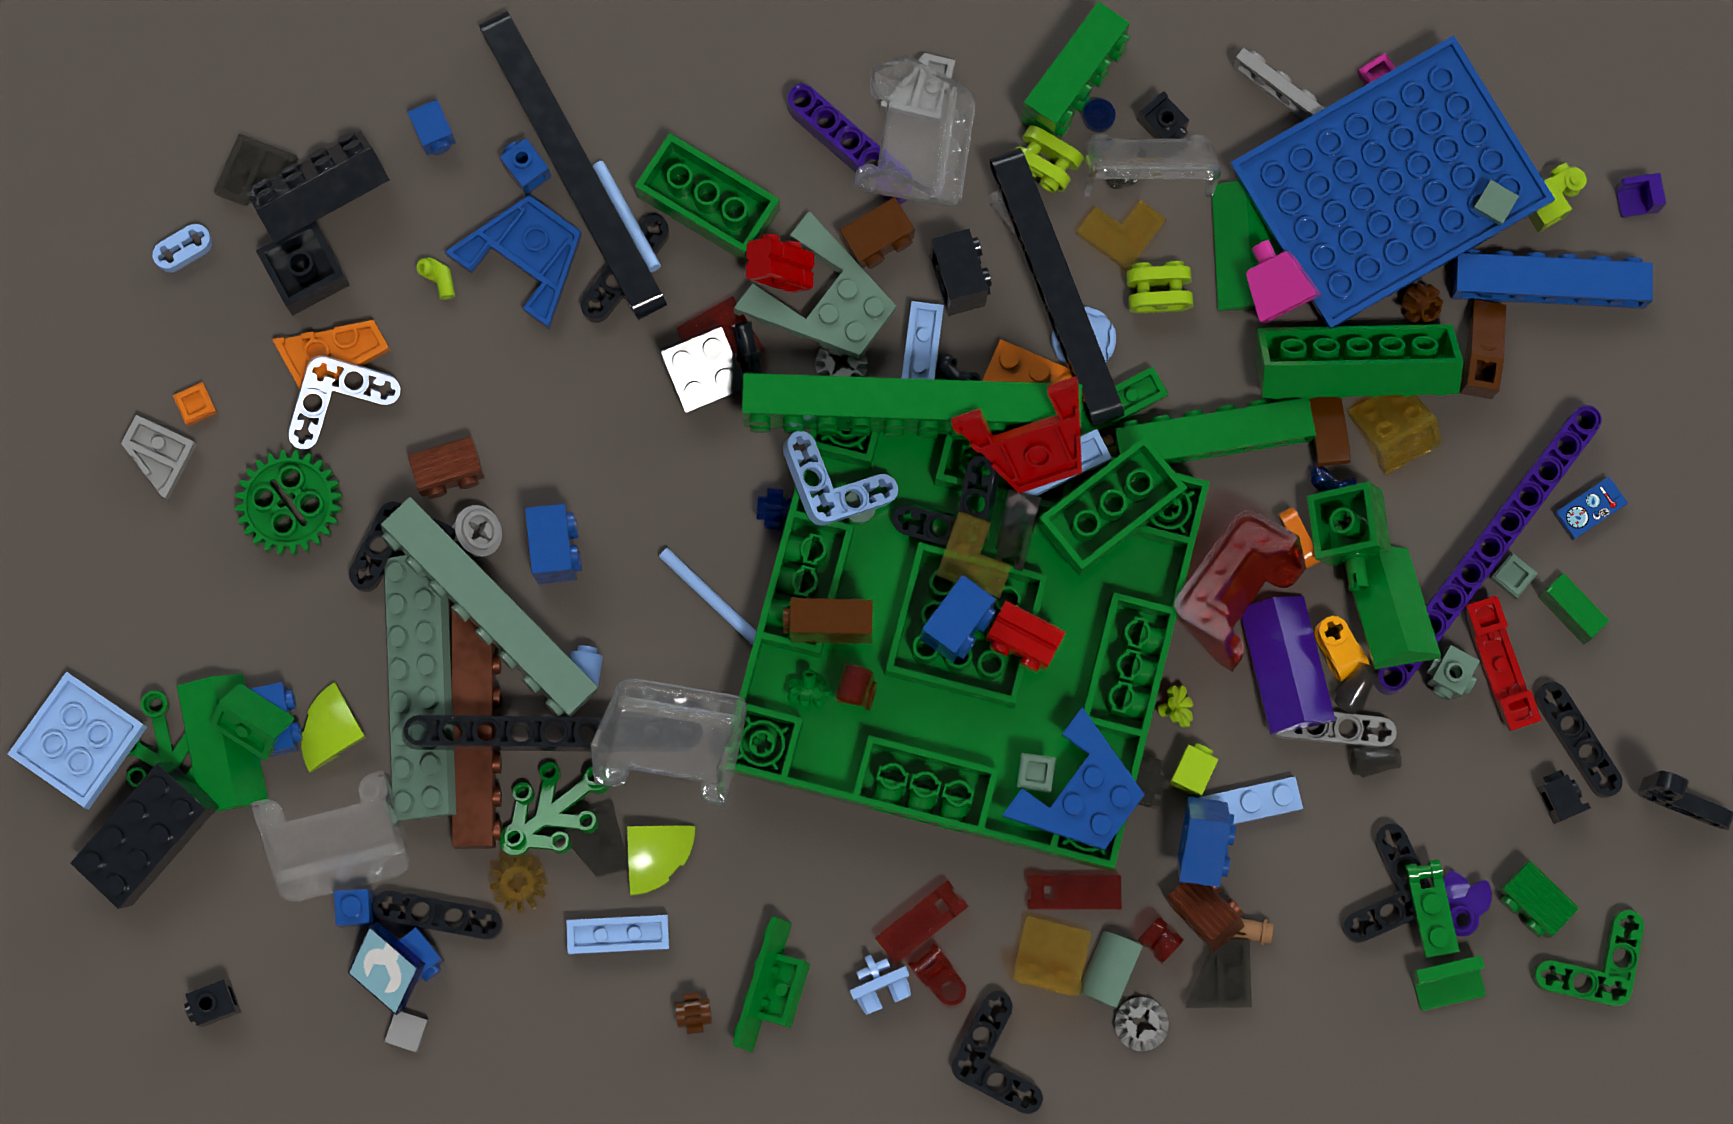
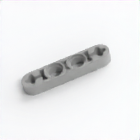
[1266,712,1397,748]

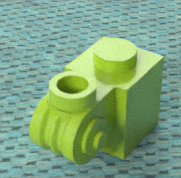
[1528,162,1587,233]

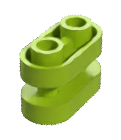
[1014,125,1084,193]
[1126,261,1194,313]

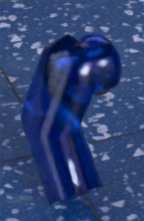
[1310,466,1357,492]

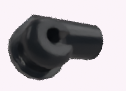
[937,354,980,381]

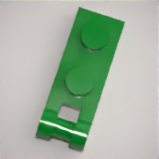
[1405,859,1459,959]

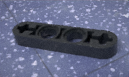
[581,215,669,323]
[1535,682,1623,798]
[373,891,503,940]

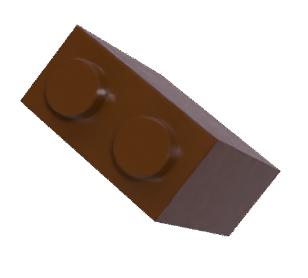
[783,598,873,644]

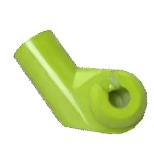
[416,258,455,300]

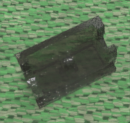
[995,489,1042,571]

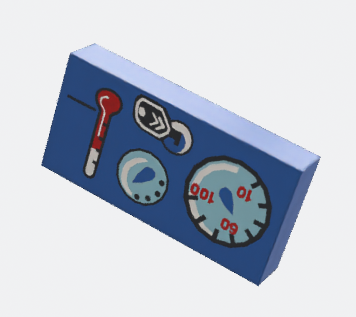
[1554,477,1628,540]

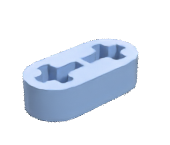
[152,224,213,273]

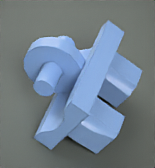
[849,955,911,1015]

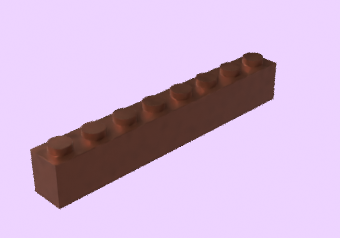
[452,602,502,849]

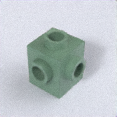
[1426,645,1480,700]

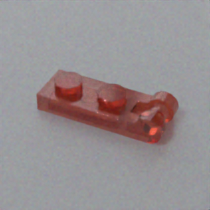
[1027,875,1122,910]
[875,880,969,965]

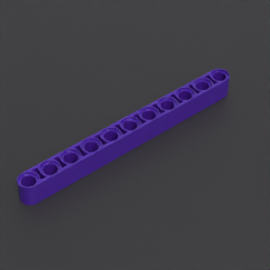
[1373,405,1602,695]

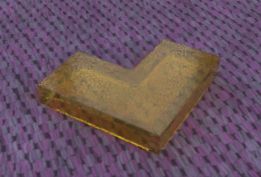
[1076,200,1167,271]
[937,511,1012,598]

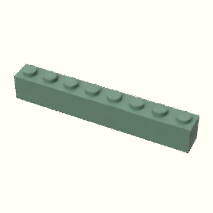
[381,497,598,717]

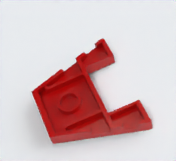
[952,376,1082,493]

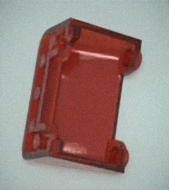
[1175,510,1306,672]

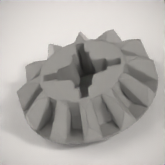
[815,347,867,377]
[452,505,502,558]
[1115,997,1169,1051]

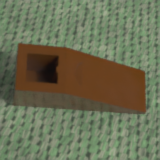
[1460,299,1506,399]

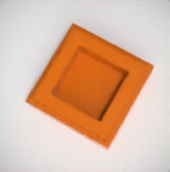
[172,382,217,426]

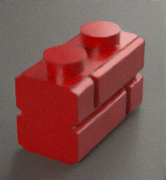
[746,234,814,293]
[986,601,1066,672]

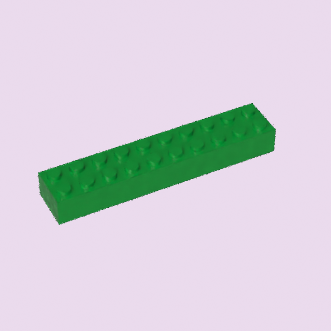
[742,373,1082,440]

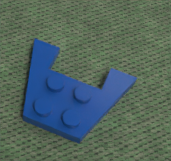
[445,195,582,329]
[1002,707,1145,850]

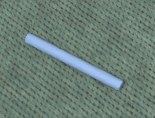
[593,161,661,272]
[659,548,757,645]

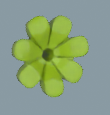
[1158,685,1194,727]

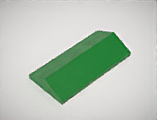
[1211,181,1280,311]
[1343,546,1441,670]
[176,674,269,814]

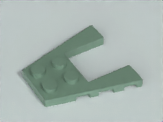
[734,211,897,360]

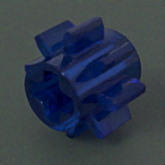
[756,488,792,530]

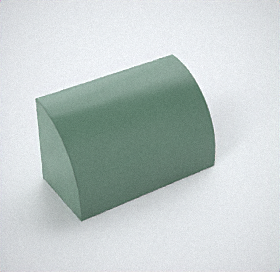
[1077,931,1143,1009]

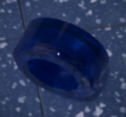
[1083,99,1116,133]

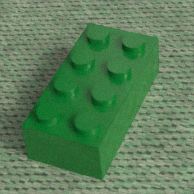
[1020,1,1131,138]
[635,133,780,263]
[1037,436,1187,576]

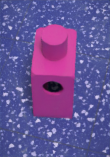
[1246,240,1322,323]

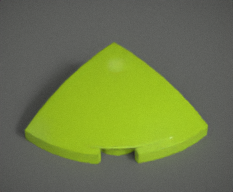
[301,682,366,773]
[627,826,696,896]

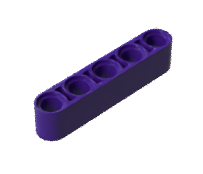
[787,84,913,204]

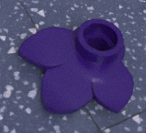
[1444,870,1492,937]

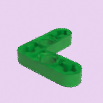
[1532,910,1644,1006]

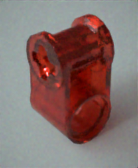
[835,664,877,711]
[908,943,967,1008]

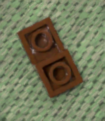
[1309,397,1351,467]

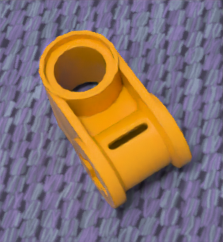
[1314,616,1370,682]

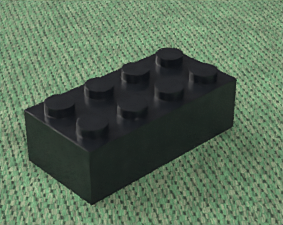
[247,131,390,243]
[70,761,219,909]

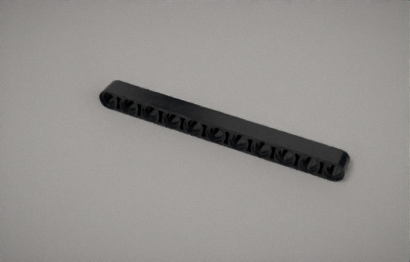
[479,10,667,321]

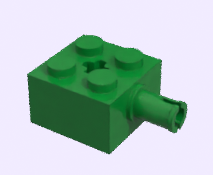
[1307,481,1392,591]

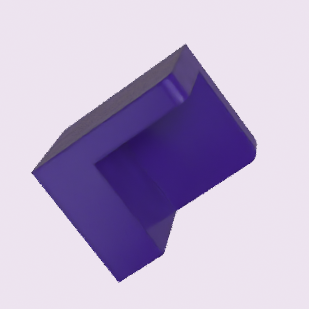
[1615,173,1666,218]

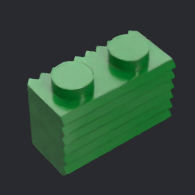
[1498,861,1579,938]

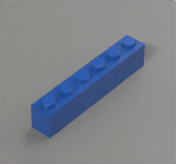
[1451,249,1653,309]

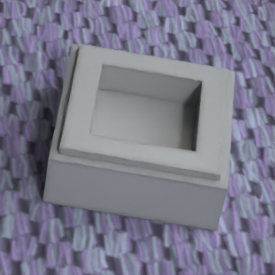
[385,1010,429,1053]

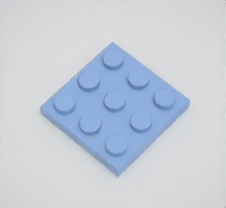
[8,672,147,810]

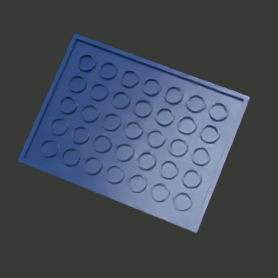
[1229,35,1555,328]

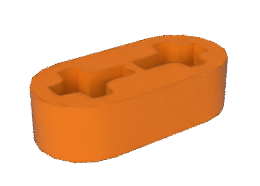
[1278,506,1320,569]

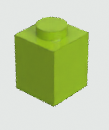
[1169,743,1219,798]

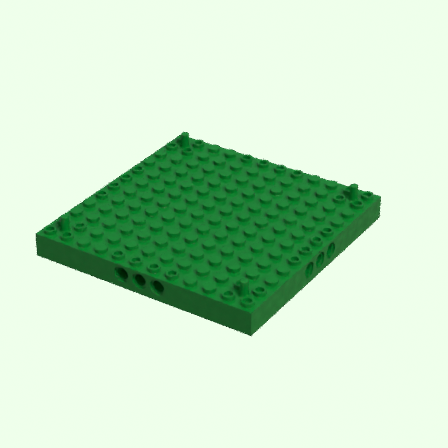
[720,430,1210,872]

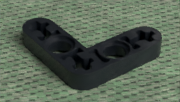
[893,455,1000,551]
[349,501,467,592]
[1638,771,1733,830]
[1343,823,1431,943]
[952,991,1043,1114]

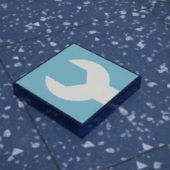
[348,922,426,1015]

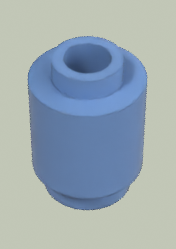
[569,645,603,687]

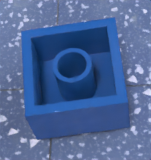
[525,504,582,585]
[921,575,996,663]
[1177,796,1236,888]

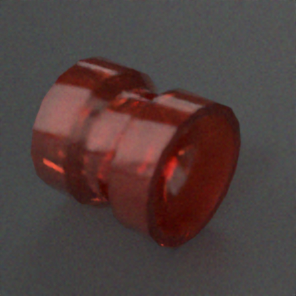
[1137,917,1184,964]

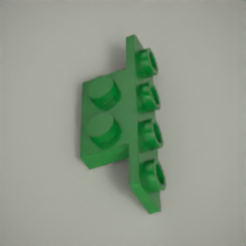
[732,916,811,1052]

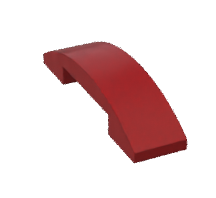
[1465,595,1542,731]

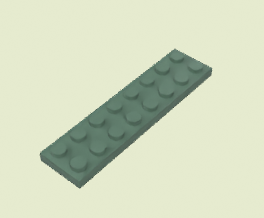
[385,555,457,822]

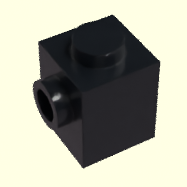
[184,979,241,1027]

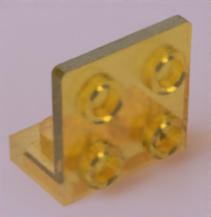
[1348,395,1442,475]
[1011,916,1091,998]

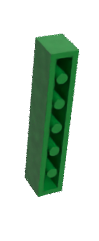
[1113,397,1316,465]

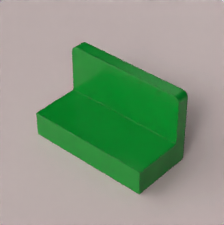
[1538,573,1609,645]
[210,684,294,761]
[1410,955,1486,1011]

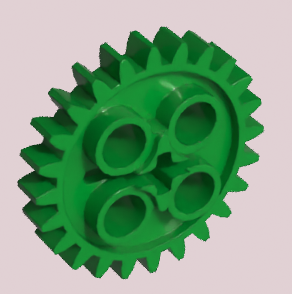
[234,450,343,557]

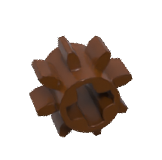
[1401,283,1443,325]
[675,992,712,1034]

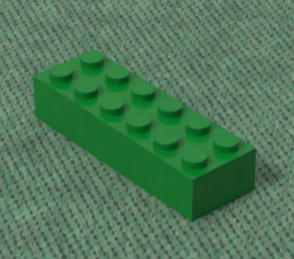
[1254,324,1463,399]

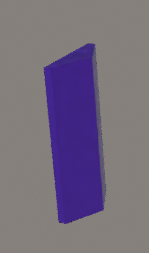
[1239,596,1336,735]

